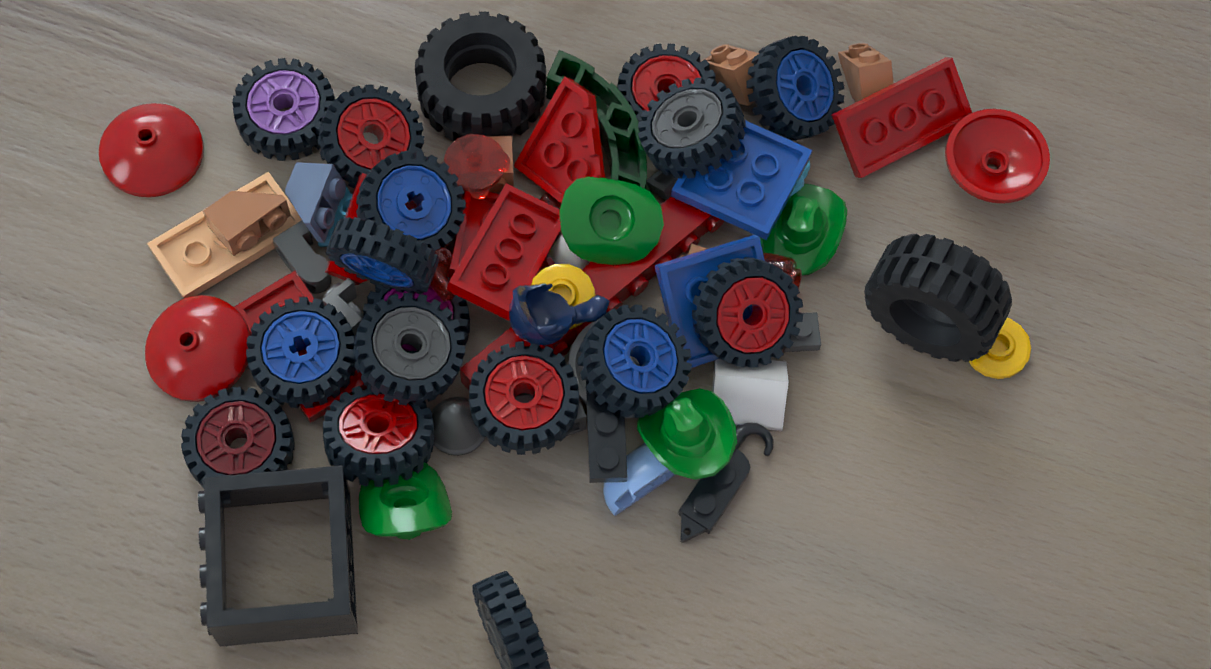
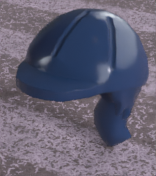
[509,283,610,346]

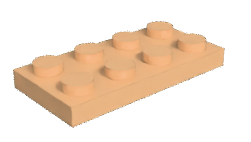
[147,172,302,299]

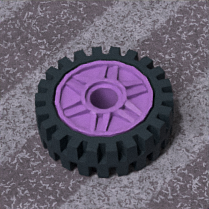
[232,58,335,161]

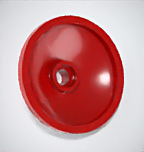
[99,103,204,197]
[945,109,1050,203]
[145,295,251,402]

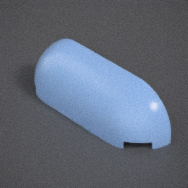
[603,443,675,516]

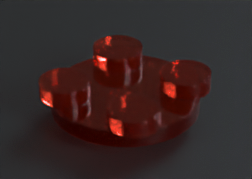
[444,134,510,199]

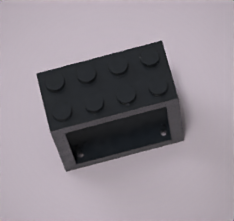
[198,465,358,647]

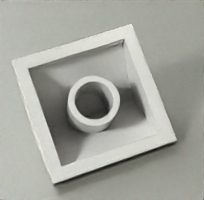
[712,359,789,431]

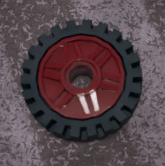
[181,387,295,488]

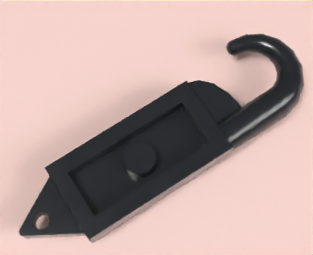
[678,423,774,543]

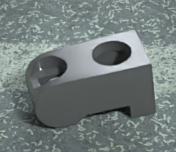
[273,220,332,294]

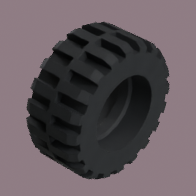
[415,11,546,145]
[864,233,1012,362]

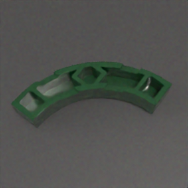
[546,50,647,189]

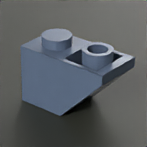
[285,162,347,243]

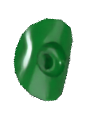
[559,177,664,265]
[760,183,848,276]
[637,388,737,480]
[358,463,452,540]

